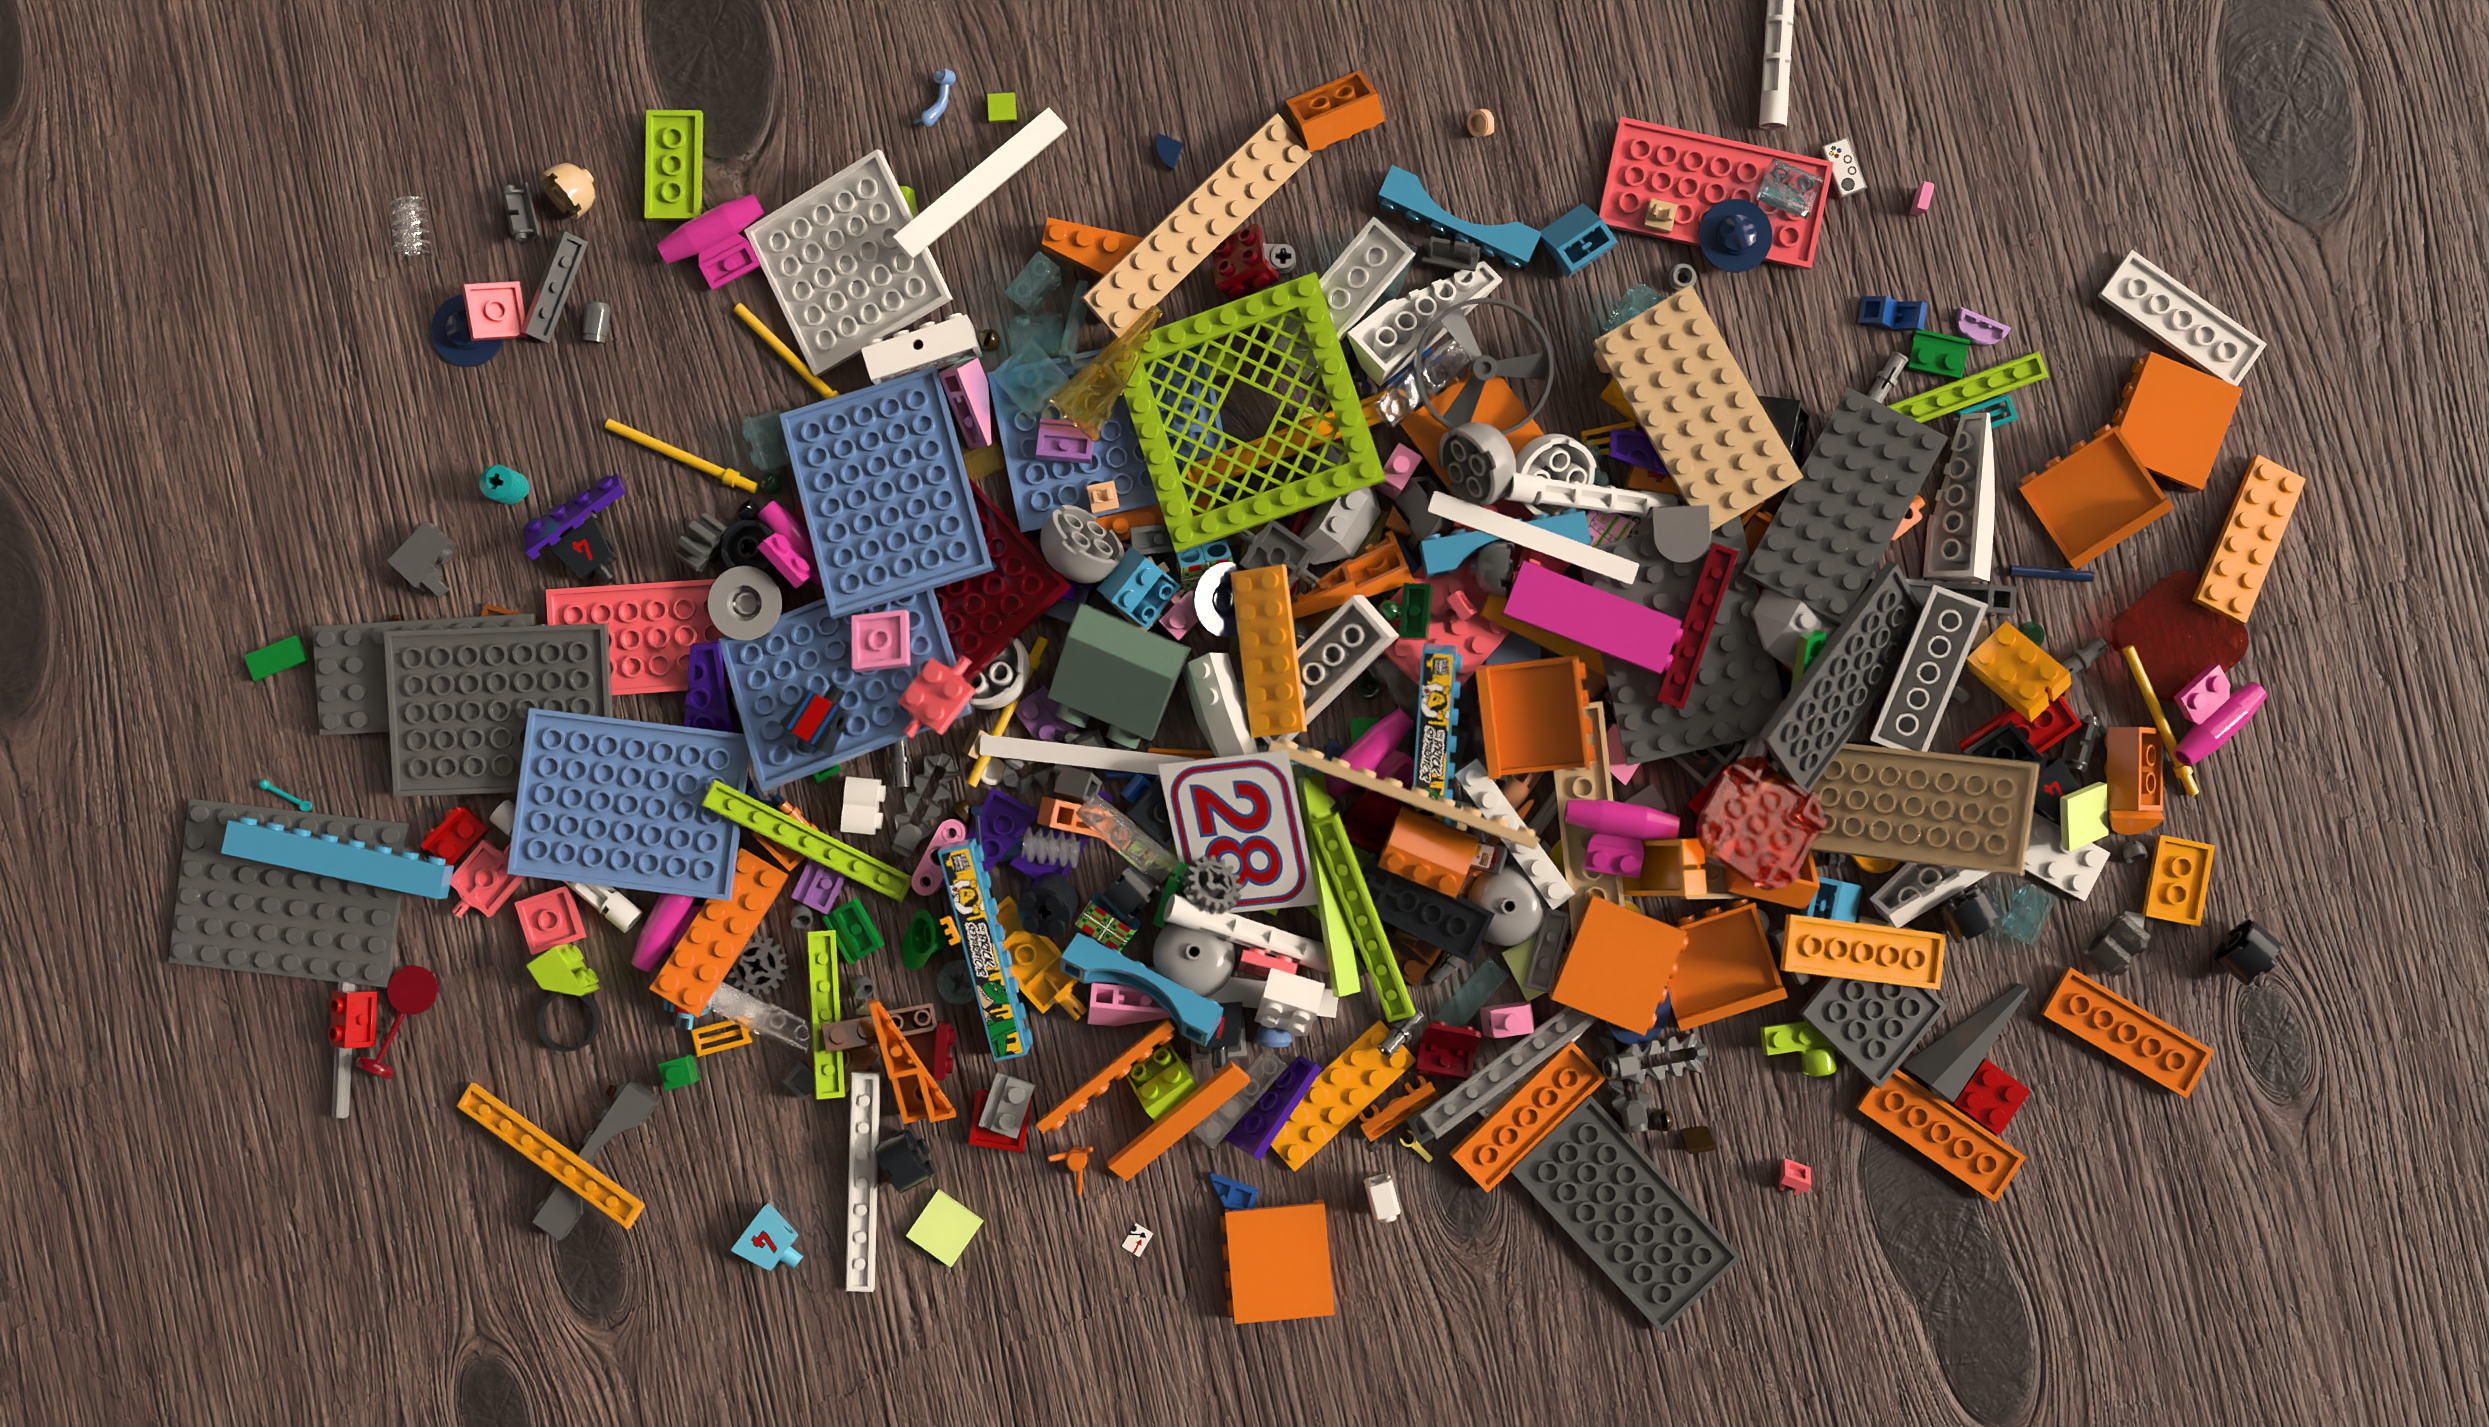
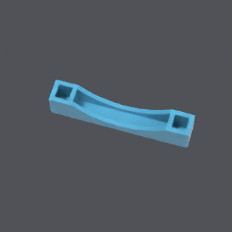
[1377,165,1542,268]
[1419,509,1591,579]
[1060,933,1223,1047]

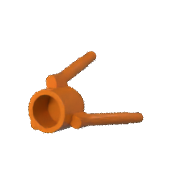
[1048,1146,1093,1195]

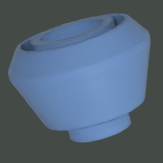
[1255,1023,1292,1047]

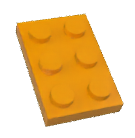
[2142,835,2215,927]

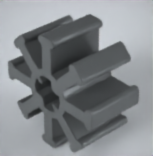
[674,513,728,573]

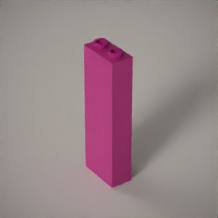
[1501,561,1683,675]

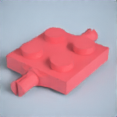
[897,655,976,738]
[450,840,526,918]

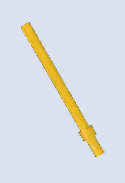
[733,303,841,400]
[605,419,758,494]
[966,636,1048,788]
[2122,645,2199,796]

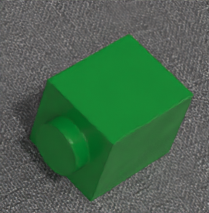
[658,1053,700,1091]

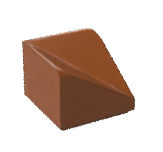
[1384,506,1412,538]

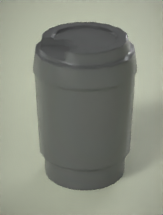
[582,301,611,343]

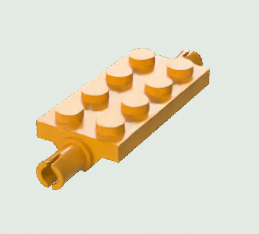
[995,895,1088,1022]

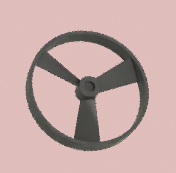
[1414,298,1554,435]

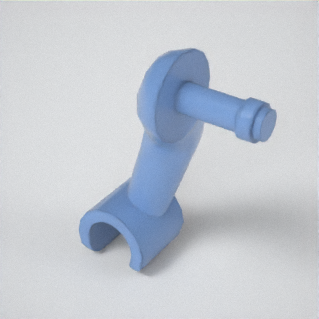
[914,68,956,127]

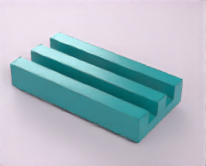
[1955,394,2018,429]

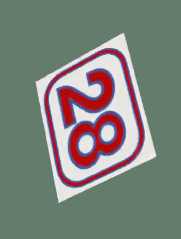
[1158,750,1318,913]

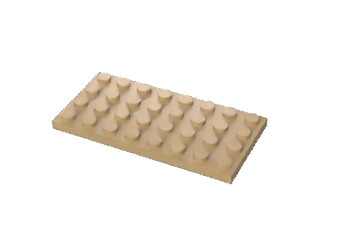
[1593,285,1803,531]
[1793,743,2039,877]

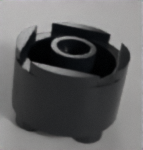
[721,520,776,574]
[1098,860,1163,926]
[1017,872,1081,937]
[1937,882,2005,943]
[2213,919,2283,986]
[875,1126,937,1193]

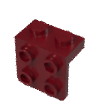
[1212,223,1279,302]
[1342,791,1415,856]
[906,1021,955,1081]
[1415,1021,1481,1081]

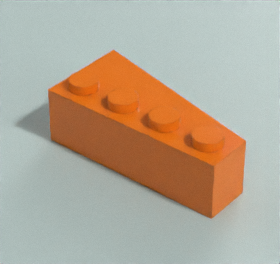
[1042,217,1143,278]

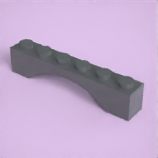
[1857,573,2017,617]
[533,1081,661,1241]

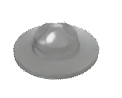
[708,566,782,641]

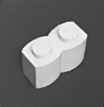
[841,776,886,835]
[1364,1173,1400,1223]

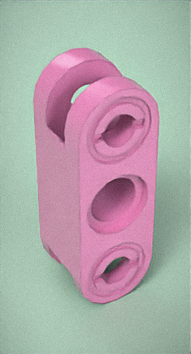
[911,819,968,896]

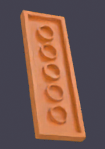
[649,848,789,1018]
[2040,966,2214,1099]
[1036,1017,1176,1134]
[1449,1041,1607,1193]
[1855,1069,2026,1203]

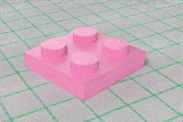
[852,610,910,672]

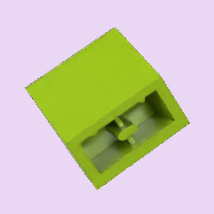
[526,943,600,996]
[1126,1042,1199,1122]

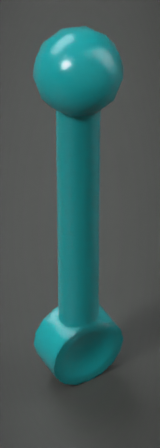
[258,779,312,812]

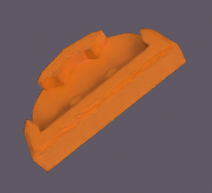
[2108,810,2164,835]

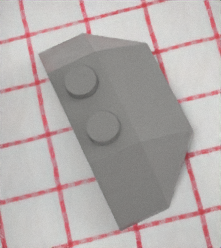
[1299,458,1381,565]
[1751,589,1838,670]

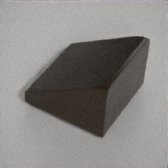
[1681,1126,1716,1154]

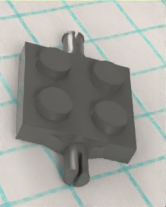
[1237,520,1319,590]

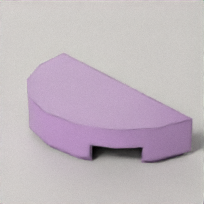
[1956,307,2011,346]

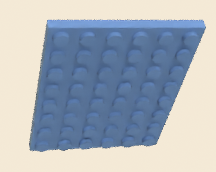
[987,344,1235,534]
[779,366,993,619]
[718,589,972,792]
[507,708,750,901]

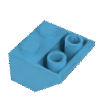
[1539,203,1617,279]
[1097,546,1181,629]
[1799,876,1863,923]

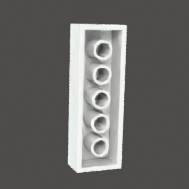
[1870,584,1988,752]
[1243,595,1399,746]

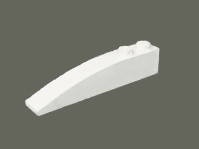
[1347,261,1503,386]
[1923,412,1995,582]
[1182,653,1258,758]

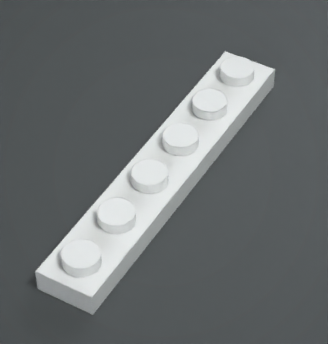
[1455,759,1575,910]

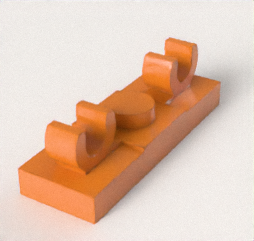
[1359,1075,1440,1142]

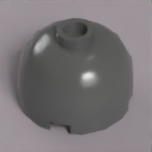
[1470,542,1516,598]

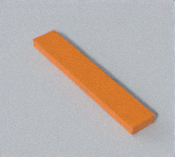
[1107,1061,1251,1182]

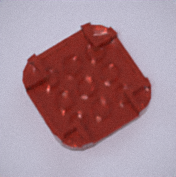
[2110,570,2249,703]
[1696,756,1827,890]

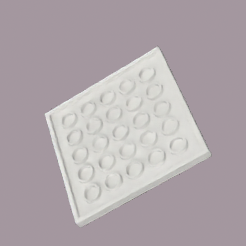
[744,149,953,377]

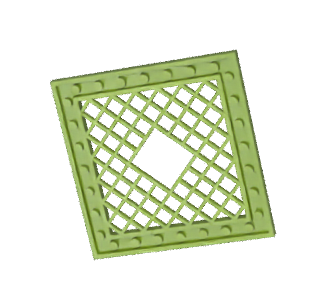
[1108,272,1386,553]

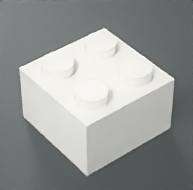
[1254,968,1325,1037]

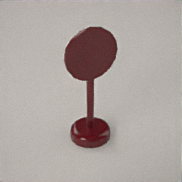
[355,965,439,1079]

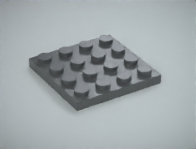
[1798,976,1948,1089]

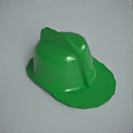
[901,909,949,971]

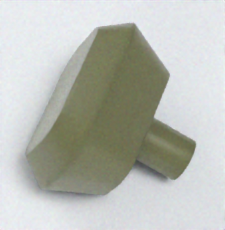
[854,1003,871,1019]

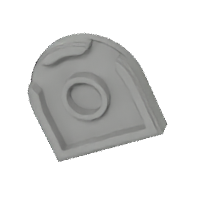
[1653,504,1711,563]

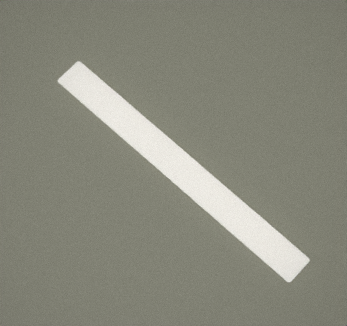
[1428,491,1639,584]
[979,734,1195,775]

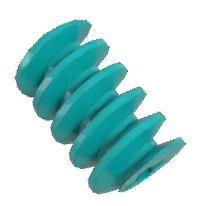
[479,464,529,505]

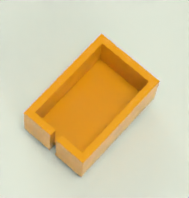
[1966,621,2071,722]
[1622,838,1706,896]

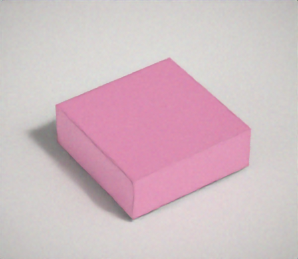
[1910,181,1934,216]

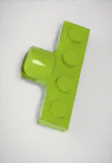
[1760,1020,1837,1076]

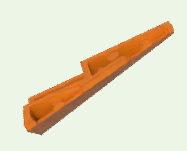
[1291,530,1415,620]
[869,999,956,1124]

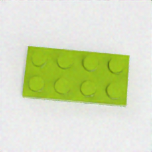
[645,110,703,221]

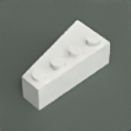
[1870,862,1990,928]

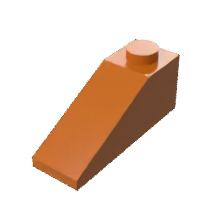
[1037,796,1129,843]

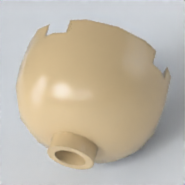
[540,163,595,220]

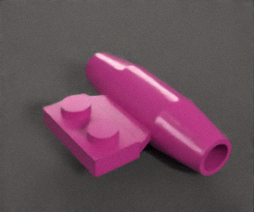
[656,194,764,291]
[757,501,824,589]
[2173,663,2267,767]
[1325,707,1415,801]
[1564,799,1679,878]
[631,893,703,972]

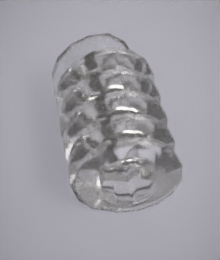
[390,196,430,257]
[1022,827,1081,868]

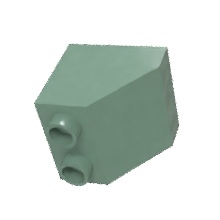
[1048,604,1191,749]

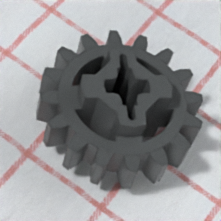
[1182,855,1242,915]
[728,935,789,996]

